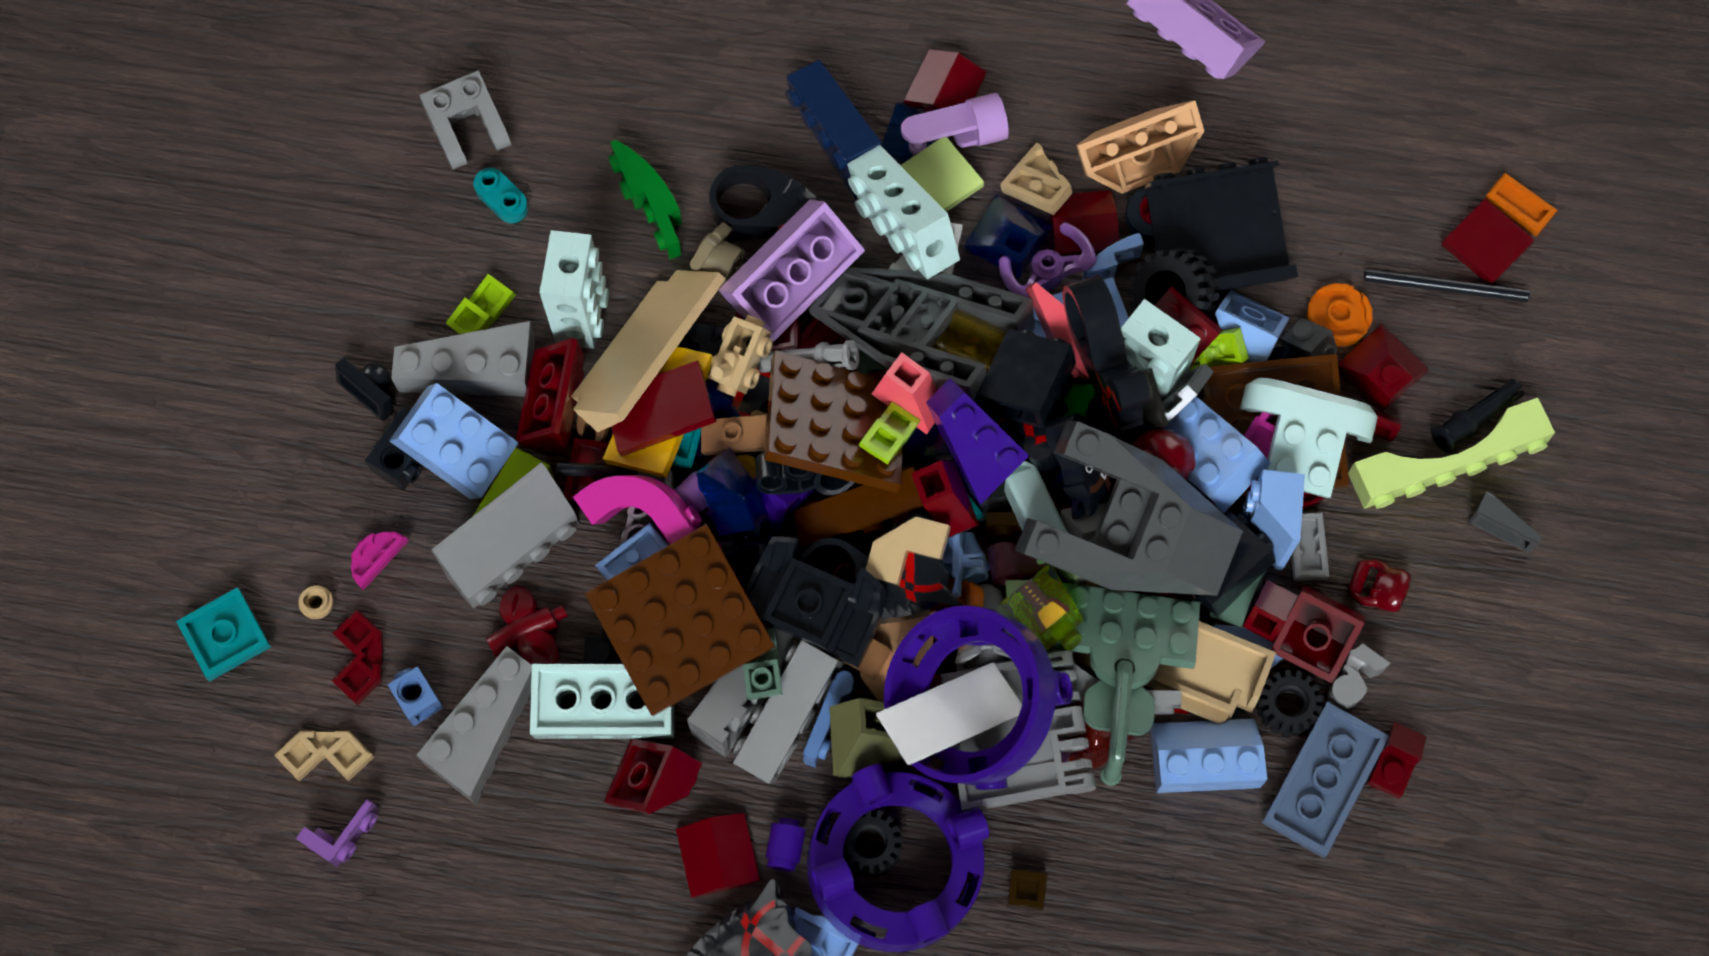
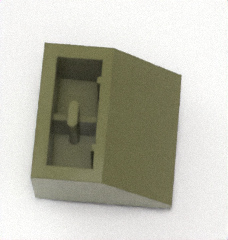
[829,698,902,779]

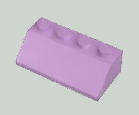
[1127,0,1265,79]
[719,200,865,342]

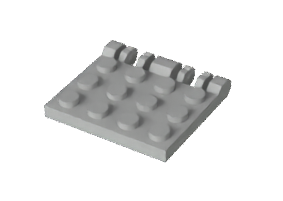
[941,651,1096,812]

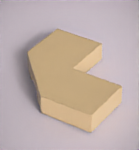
[866,517,951,585]
[274,731,374,782]

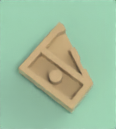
[1000,143,1072,215]

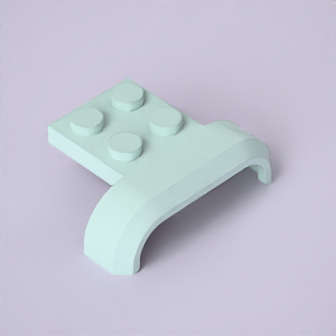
[1240,378,1378,498]

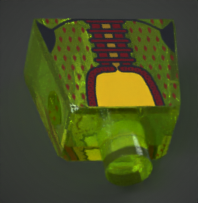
[998,564,1083,651]

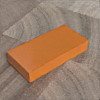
[1484,173,1557,237]

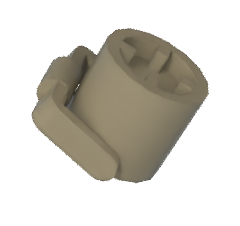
[690,222,745,286]

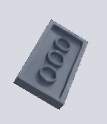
[1262,702,1389,858]

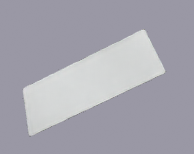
[876,663,1022,765]

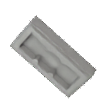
[1291,512,1330,581]

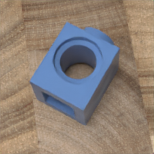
[387,666,444,726]

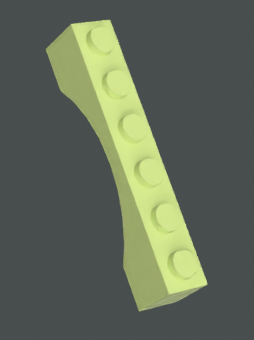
[1348,398,1555,509]

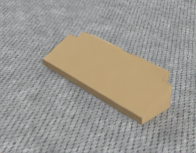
[571,270,726,432]
[1071,581,1276,724]

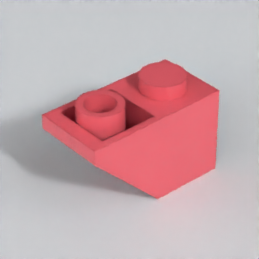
[872,352,937,434]

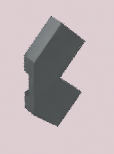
[1139,363,1214,434]

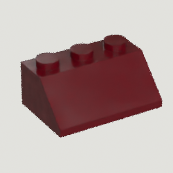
[516,338,585,456]

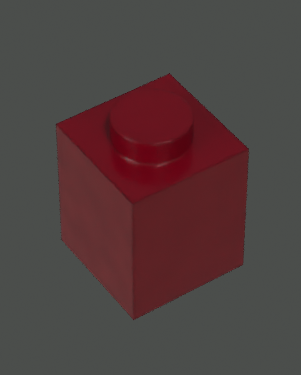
[1243,580,1298,643]

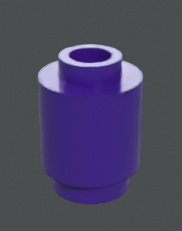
[765,818,806,872]

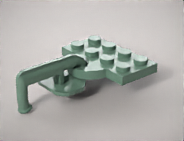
[1055,583,1200,786]

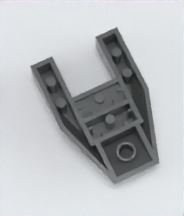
[809,268,1035,406]
[1015,421,1243,596]

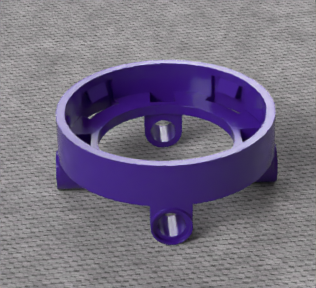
[884,605,1073,790]
[807,764,989,952]

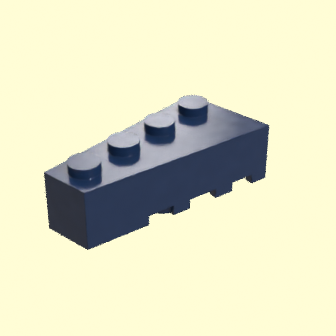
[786,60,882,199]

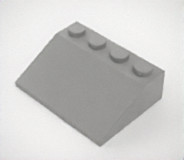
[431,462,579,609]

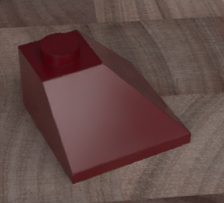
[1338,324,1429,412]
[604,739,702,814]

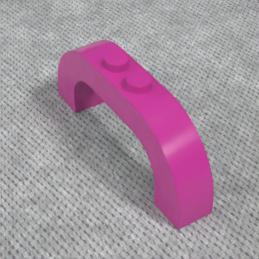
[573,475,722,549]

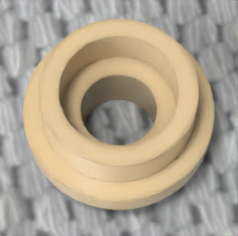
[298,585,334,619]

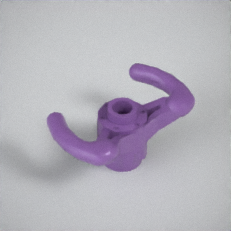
[999,222,1097,297]

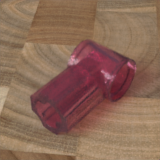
[986,542,1058,585]

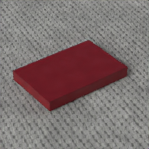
[611,360,717,457]

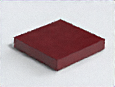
[1441,199,1535,285]

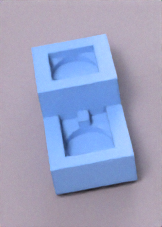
[1082,233,1144,280]

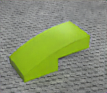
[445,274,517,334]
[1188,328,1249,372]
[859,402,920,465]

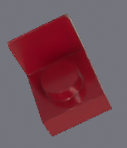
[1367,721,1426,799]

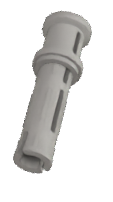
[758,340,859,373]

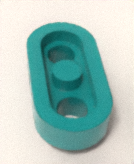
[473,168,528,223]

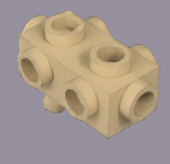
[708,315,773,397]

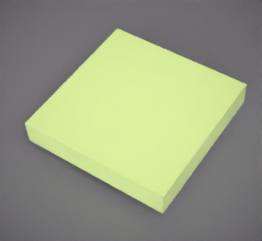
[900,137,984,212]

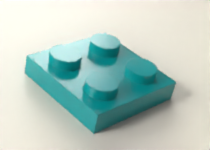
[176,587,271,682]

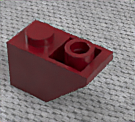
[911,460,979,538]

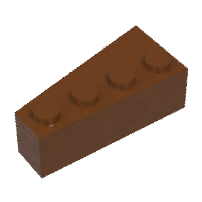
[793,466,933,550]

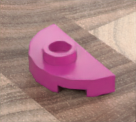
[351,531,409,591]

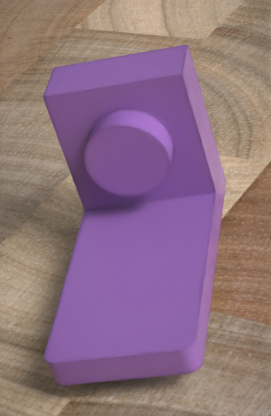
[296,799,379,867]

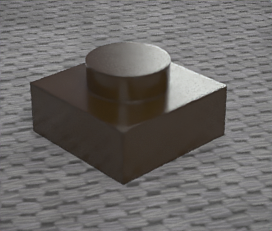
[1007,869,1047,911]

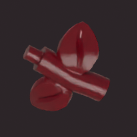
[486,585,568,665]

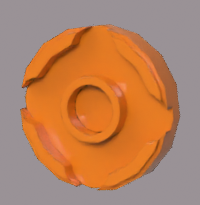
[1306,283,1372,347]

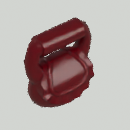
[1347,559,1412,612]

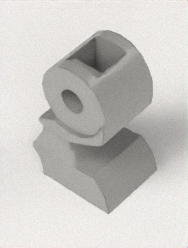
[1327,643,1391,711]

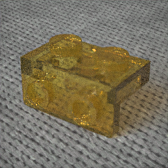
[932,311,1006,374]

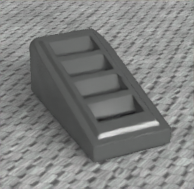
[1468,491,1542,553]

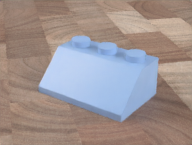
[1240,469,1305,570]
[1150,718,1267,793]

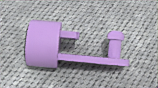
[901,93,1009,155]

